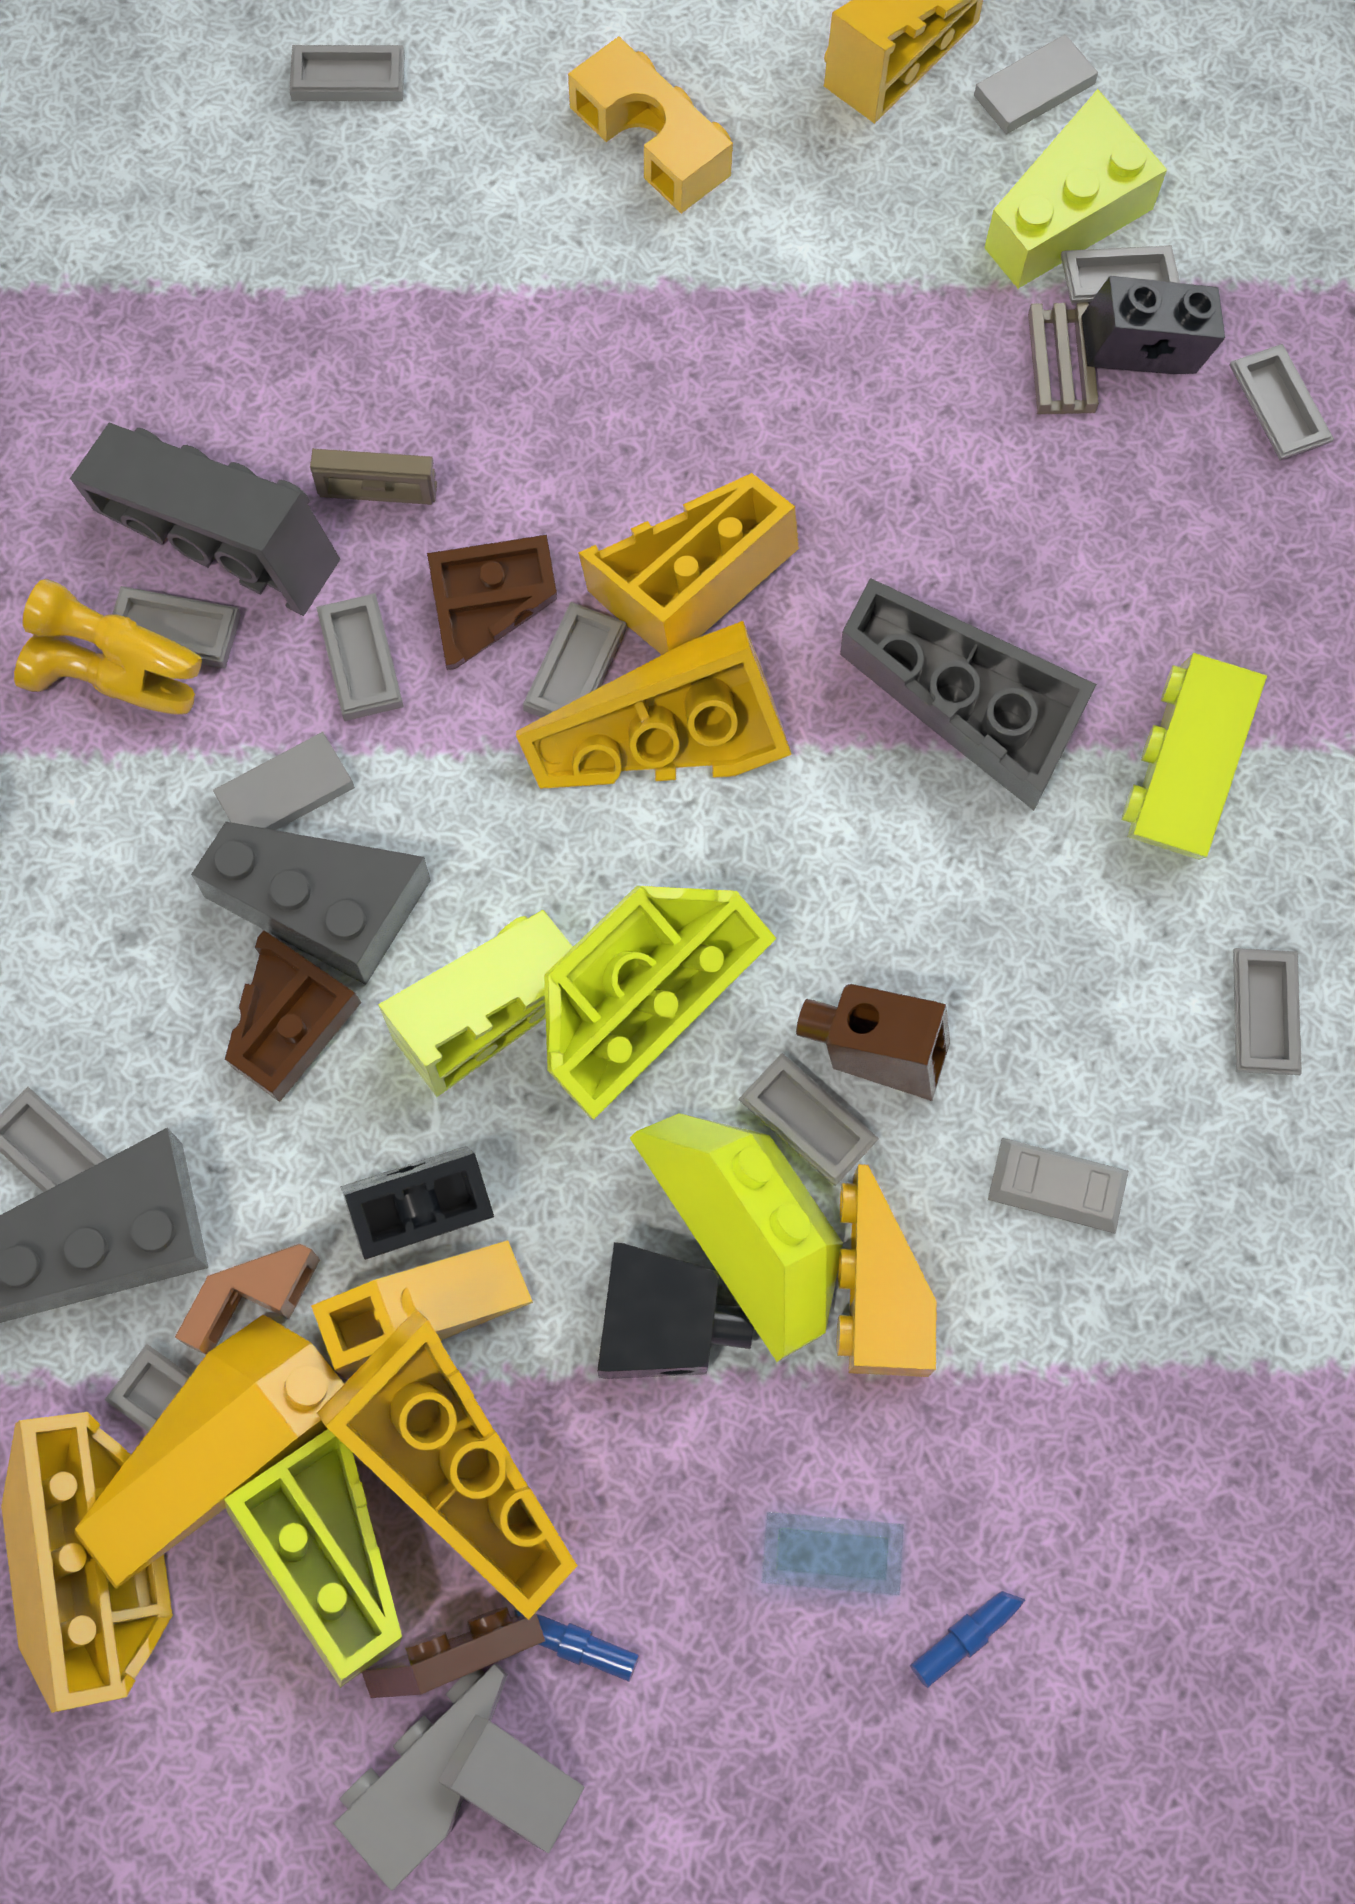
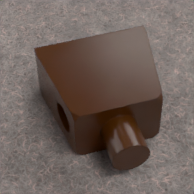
[796,984,950,1101]

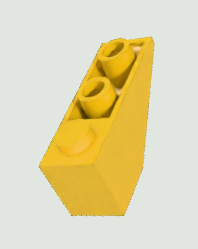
[836,1164,937,1377]
[311,1240,533,1380]

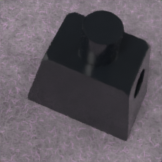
[597,1242,754,1379]

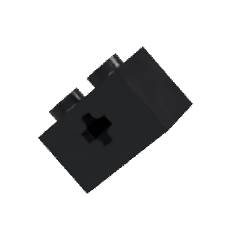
[1081,276,1225,374]
[340,1146,494,1260]

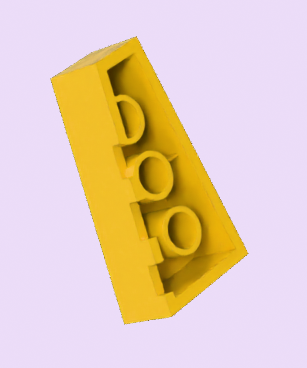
[317,1309,578,1620]

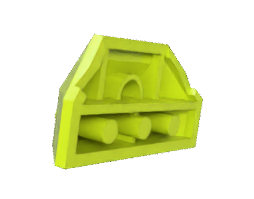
[544,886,777,1120]
[630,1113,843,1362]

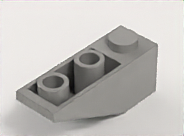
[333,1664,508,1891]

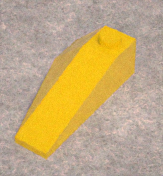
[516,621,792,789]
[74,1314,344,1589]

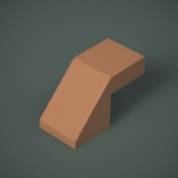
[175,1244,320,1355]

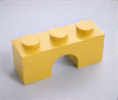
[568,36,733,214]

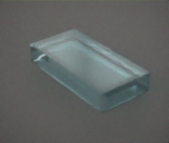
[761,1512,904,1596]

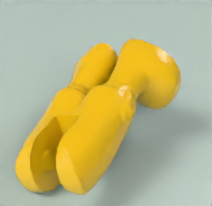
[14,579,202,715]

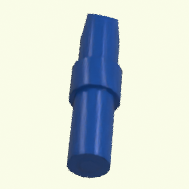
[910,1591,1025,1688]
[514,1610,639,1682]

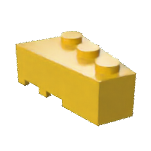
[824,0,983,124]
[578,473,799,655]

